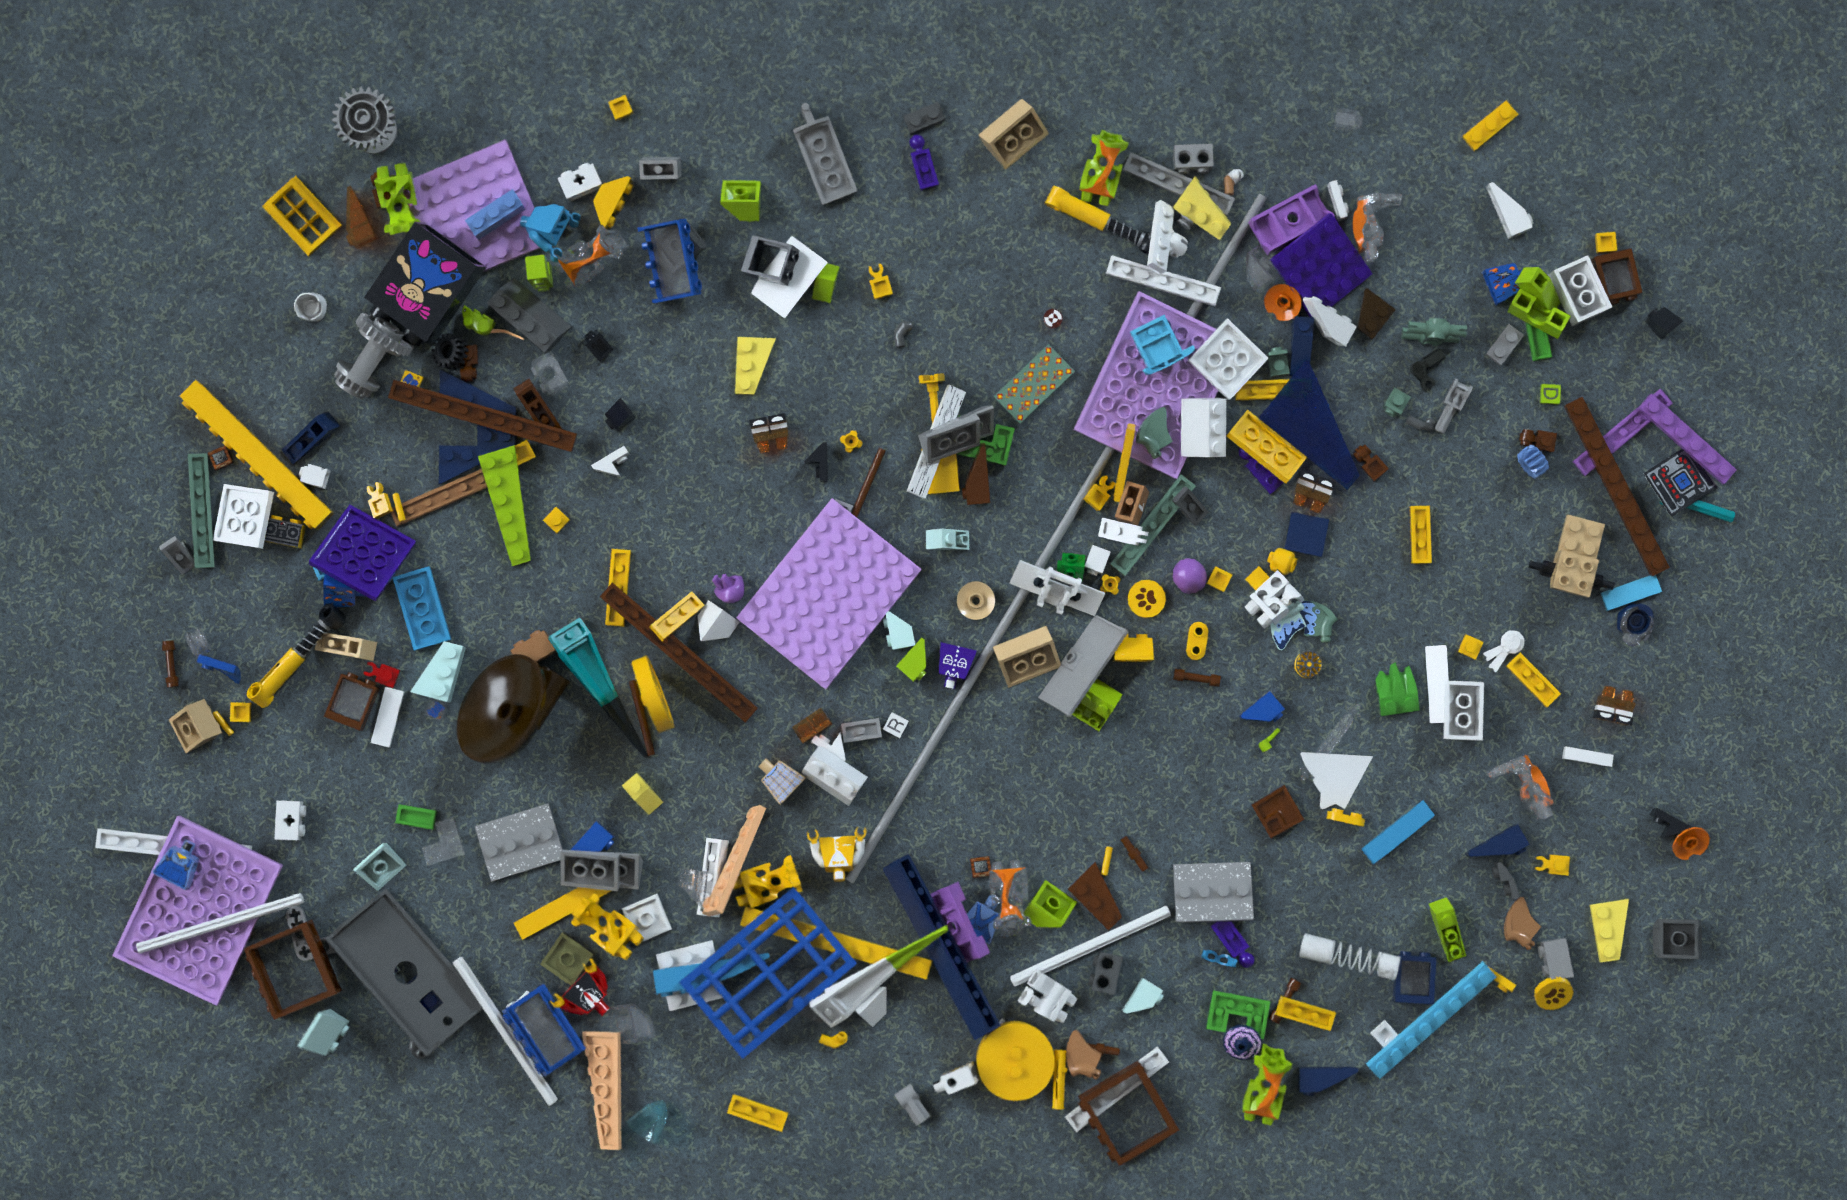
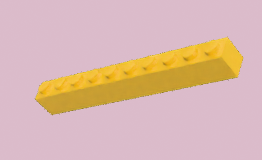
[180,380,334,530]
[740,906,932,980]

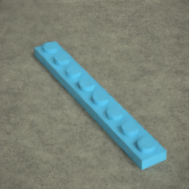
[1366,961,1496,1079]

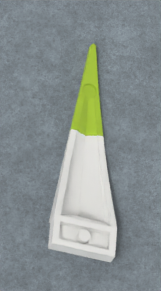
[809,926,948,1028]

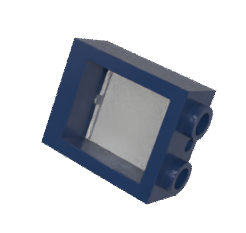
[1392,951,1436,1004]

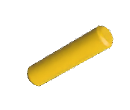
[392,493,406,522]
[212,711,234,736]
[1101,846,1113,876]

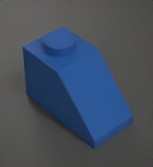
[1239,691,1284,722]
[571,822,615,852]

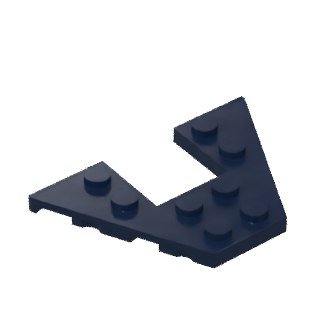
[439,370,516,484]

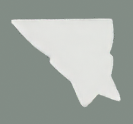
[1300,752,1373,809]

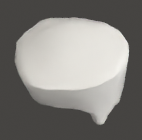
[294,293,327,322]

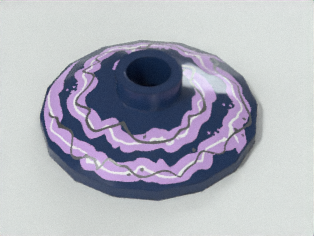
[1223,1025,1262,1060]

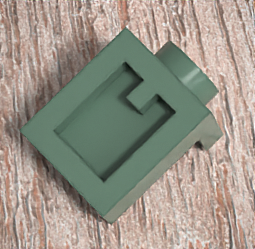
[1267,347,1290,377]
[1382,387,1411,418]

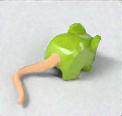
[462,306,524,340]

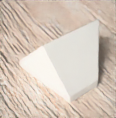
[697,600,740,641]
[855,987,886,1027]

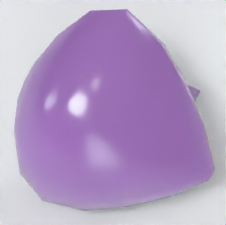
[712,574,745,603]

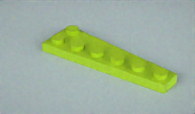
[478,445,531,566]

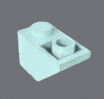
[926,529,969,550]
[883,611,915,650]

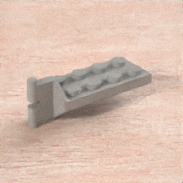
[793,103,858,205]

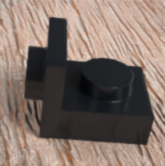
[582,330,614,362]

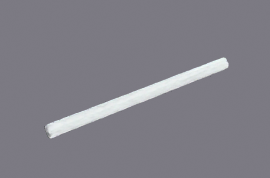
[136,893,304,953]
[1010,906,1171,986]
[453,957,558,1105]

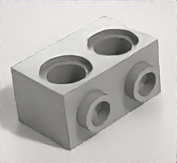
[1173,144,1214,174]

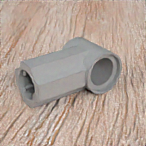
[894,1084,930,1126]

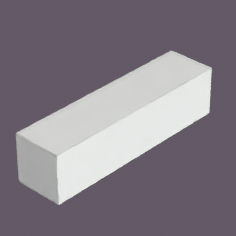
[1562,747,1614,767]

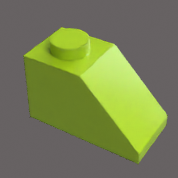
[896,637,926,682]

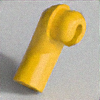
[819,1031,848,1049]

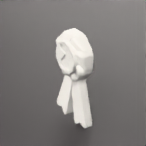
[1483,630,1525,672]

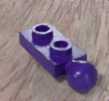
[909,135,939,191]
[1238,448,1284,494]
[1210,921,1254,968]

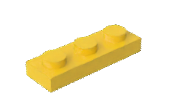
[1462,100,1519,151]
[1410,506,1432,564]
[649,592,705,641]
[1506,652,1561,707]
[1275,996,1336,1031]
[727,1094,788,1132]

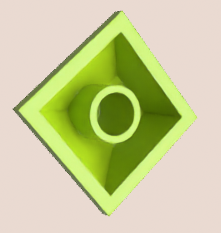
[720,180,761,222]
[1022,880,1077,928]

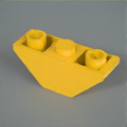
[593,176,634,231]

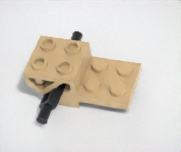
[1528,515,1615,598]

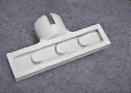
[1147,200,1188,274]

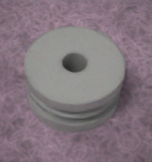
[1177,215,1194,230]

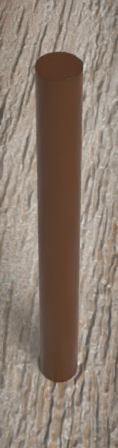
[851,448,886,518]
[629,680,655,756]

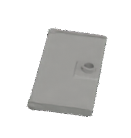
[1038,614,1129,717]

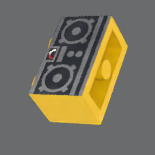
[264,515,306,548]

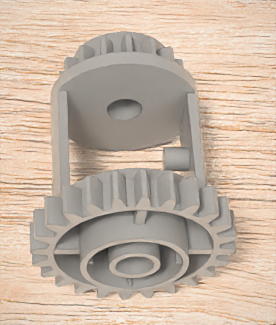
[332,87,397,154]
[334,313,414,399]

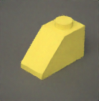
[622,773,663,815]

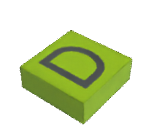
[1540,384,1561,405]

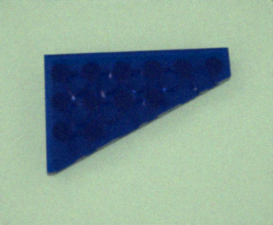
[1258,360,1360,490]

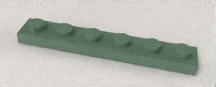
[187,453,215,569]
[1110,475,1196,576]

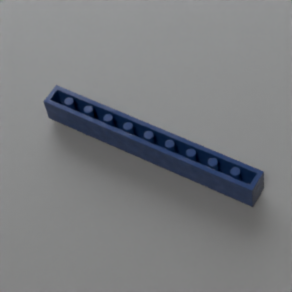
[882,854,1001,1040]

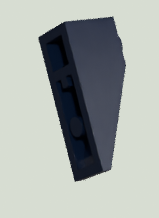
[1290,316,1314,377]
[282,411,340,465]
[1465,824,1530,857]
[1297,1067,1358,1096]

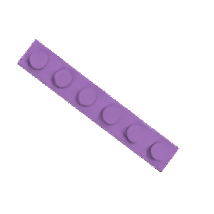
[1637,394,1737,484]

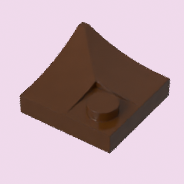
[1251,785,1304,838]

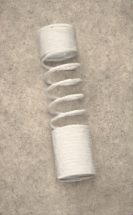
[1300,933,1400,980]

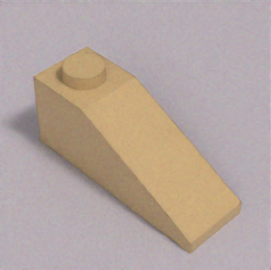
[315,633,377,661]

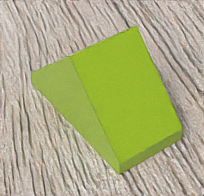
[812,263,840,303]

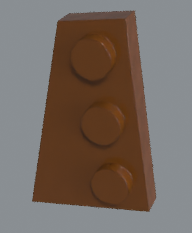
[1068,862,1122,931]

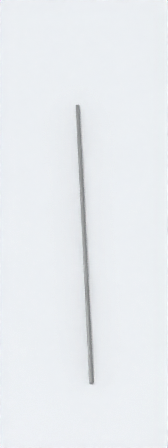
[845,194,1267,883]

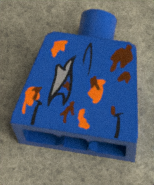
[1482,263,1523,306]
[323,573,367,607]

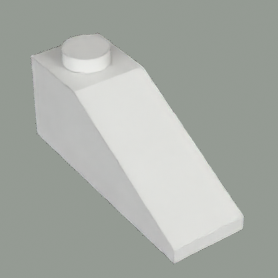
[1486,182,1533,239]

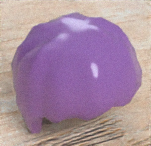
[1172,558,1207,594]

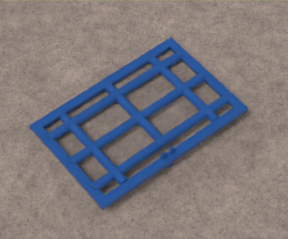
[679,887,857,1059]

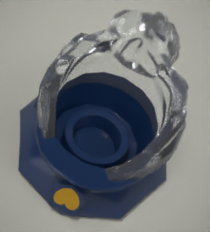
[1617,603,1655,647]

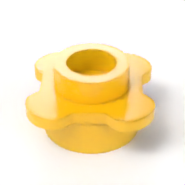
[840,430,862,453]
[1100,574,1120,595]

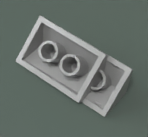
[918,405,994,463]
[561,850,643,891]

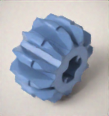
[1517,445,1549,478]

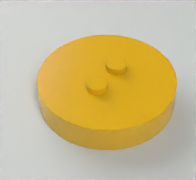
[632,655,674,733]
[976,1021,1055,1101]

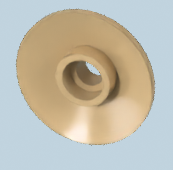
[957,581,995,620]

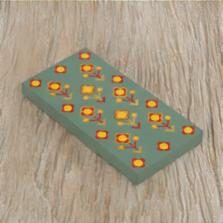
[994,344,1075,424]

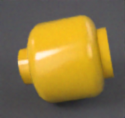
[1267,548,1297,575]

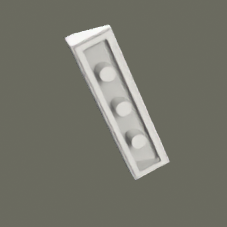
[1425,645,1449,723]
[697,838,729,917]

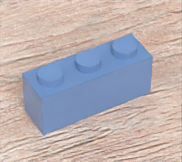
[465,189,526,240]

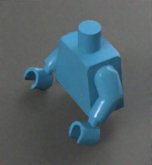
[520,204,580,263]

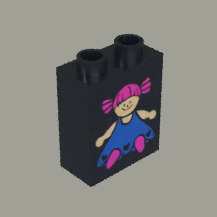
[364,222,487,346]

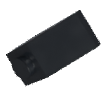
[1645,307,1683,339]
[605,398,636,431]

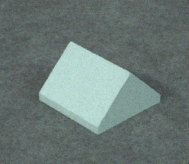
[353,843,406,891]

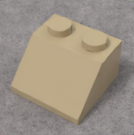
[169,699,222,753]

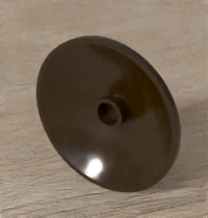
[457,654,570,764]

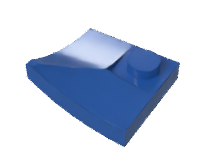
[197,655,241,684]

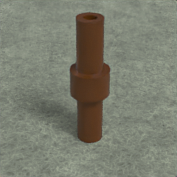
[1121,836,1148,872]
[1088,1043,1120,1056]

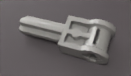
[1434,378,1473,434]

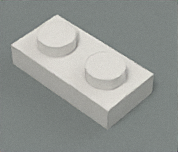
[1327,180,1349,222]

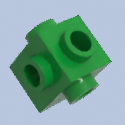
[1057,553,1085,582]

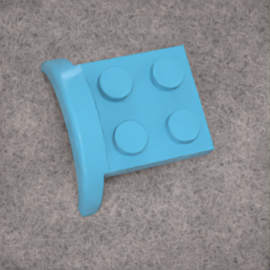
[1129,315,1195,375]

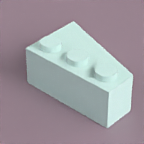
[410,641,466,703]

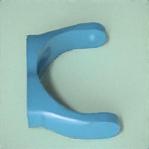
[1201,950,1237,967]

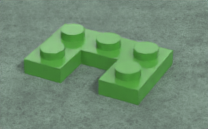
[956,415,1015,466]
[1206,990,1271,1040]

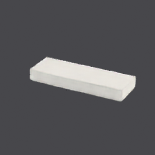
[371,687,405,747]

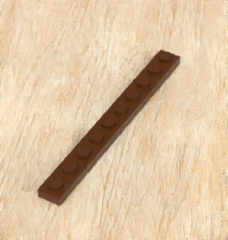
[388,380,578,453]
[1564,397,1670,577]
[600,582,758,723]

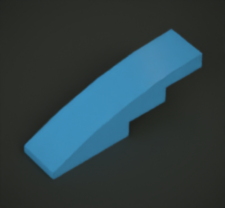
[1362,800,1435,864]

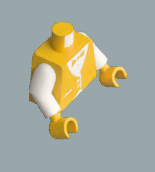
[807,827,867,882]

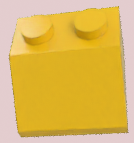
[1113,634,1154,662]

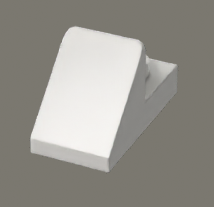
[591,446,629,477]
[811,733,846,762]

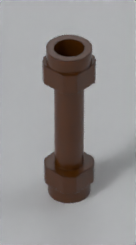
[162,640,179,688]
[1173,669,1221,687]
[1269,978,1301,1024]

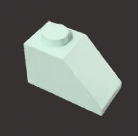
[1122,978,1164,1014]

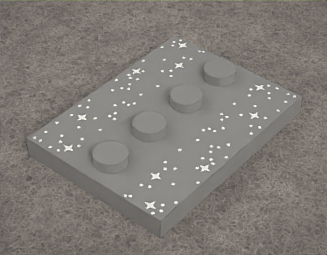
[475,803,563,882]
[1173,862,1254,923]

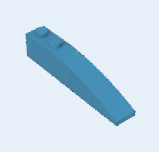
[653,953,770,997]

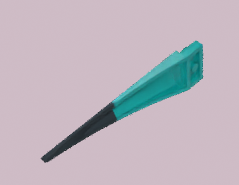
[548,618,648,758]

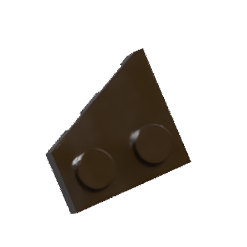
[1357,288,1396,340]

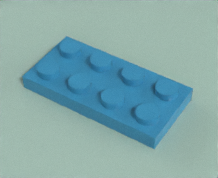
[393,566,452,651]

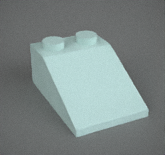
[298,1009,350,1056]

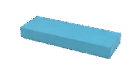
[1600,575,1662,611]

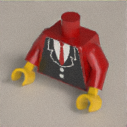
[550,958,610,1016]

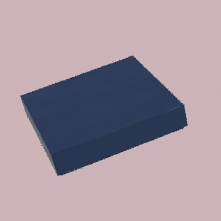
[1284,512,1329,557]

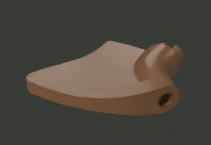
[1504,897,1541,950]
[1066,1030,1102,1080]

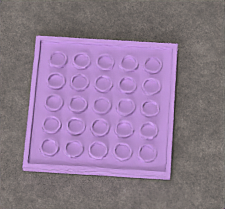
[404,140,540,272]

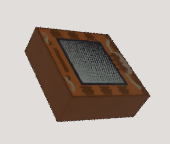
[208,445,234,471]
[970,856,992,878]

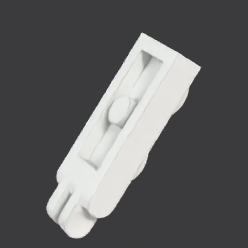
[1098,518,1149,546]

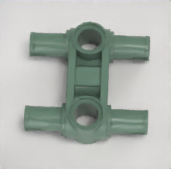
[1401,318,1467,346]

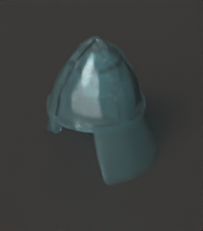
[625,1100,667,1145]

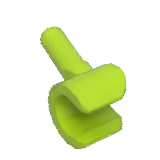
[1259,728,1280,752]

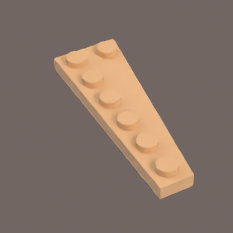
[702,805,766,916]
[582,1031,621,1150]

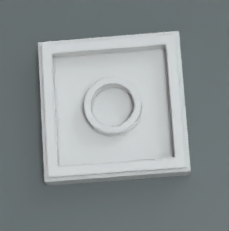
[622,894,672,942]

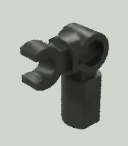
[1410,348,1446,391]

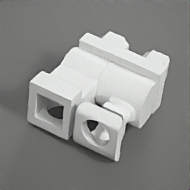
[1245,570,1304,629]
[1018,969,1077,1023]

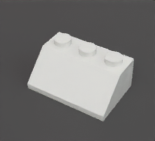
[1548,256,1612,326]
[1181,398,1226,457]
[1443,681,1484,741]
[801,745,868,806]

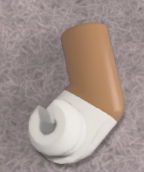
[1224,169,1243,196]

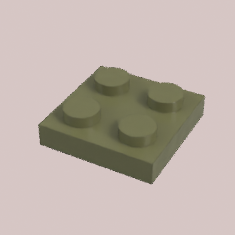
[540,932,594,986]

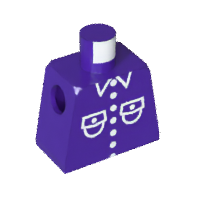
[939,642,977,689]

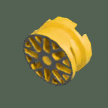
[1294,651,1323,678]

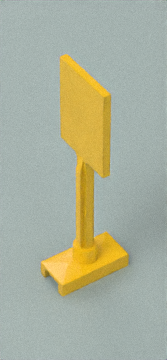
[919,373,960,494]

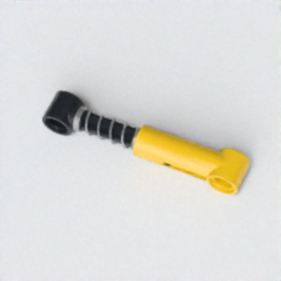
[1045,186,1152,255]
[247,603,346,708]

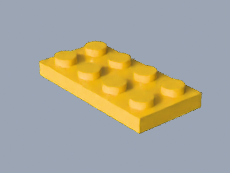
[1226,410,1307,484]

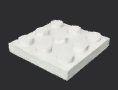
[1187,318,1268,400]
[213,484,274,549]
[656,940,724,1011]

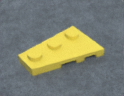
[1173,176,1231,240]
[735,337,776,395]
[1590,899,1629,962]

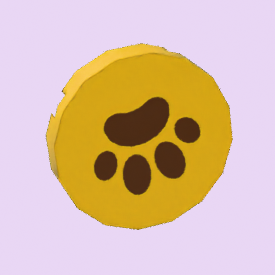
[1127,580,1166,618]
[1534,977,1573,1010]

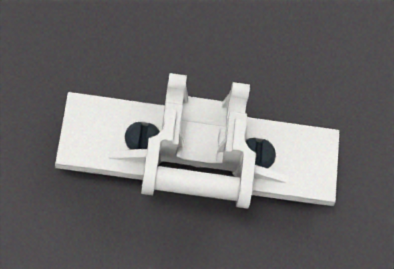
[1010,560,1105,616]

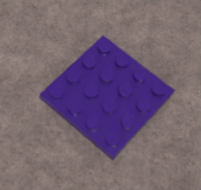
[1270,213,1372,317]
[309,504,416,601]

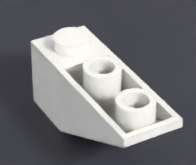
[1303,296,1357,346]

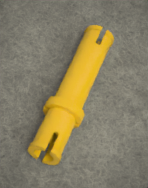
[1052,1049,1067,1109]

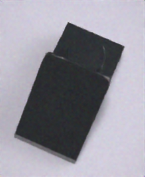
[804,442,828,482]
[1650,808,1692,838]

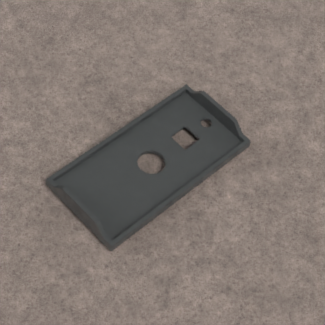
[325,889,483,1057]

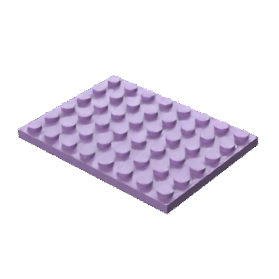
[1073,291,1218,479]
[736,498,922,690]
[112,816,283,1006]

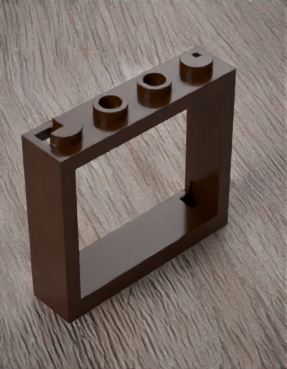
[244,919,342,1020]
[1078,1060,1179,1166]

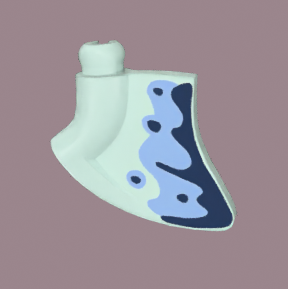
[1271,601,1306,650]

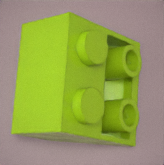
[1072,679,1123,731]

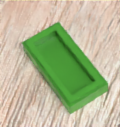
[1525,323,1552,361]
[395,804,437,830]

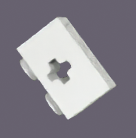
[558,163,602,202]
[275,801,306,840]

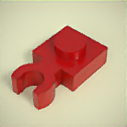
[364,662,400,688]

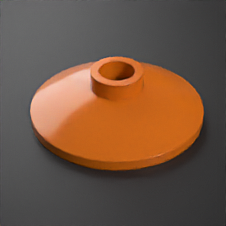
[1264,284,1302,321]
[1672,827,1710,860]

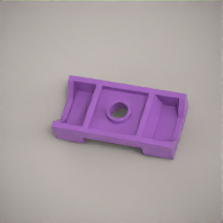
[1248,184,1335,255]
[931,882,990,962]

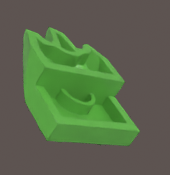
[1375,662,1419,716]

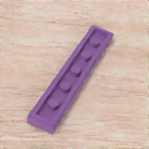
[1572,389,1673,476]

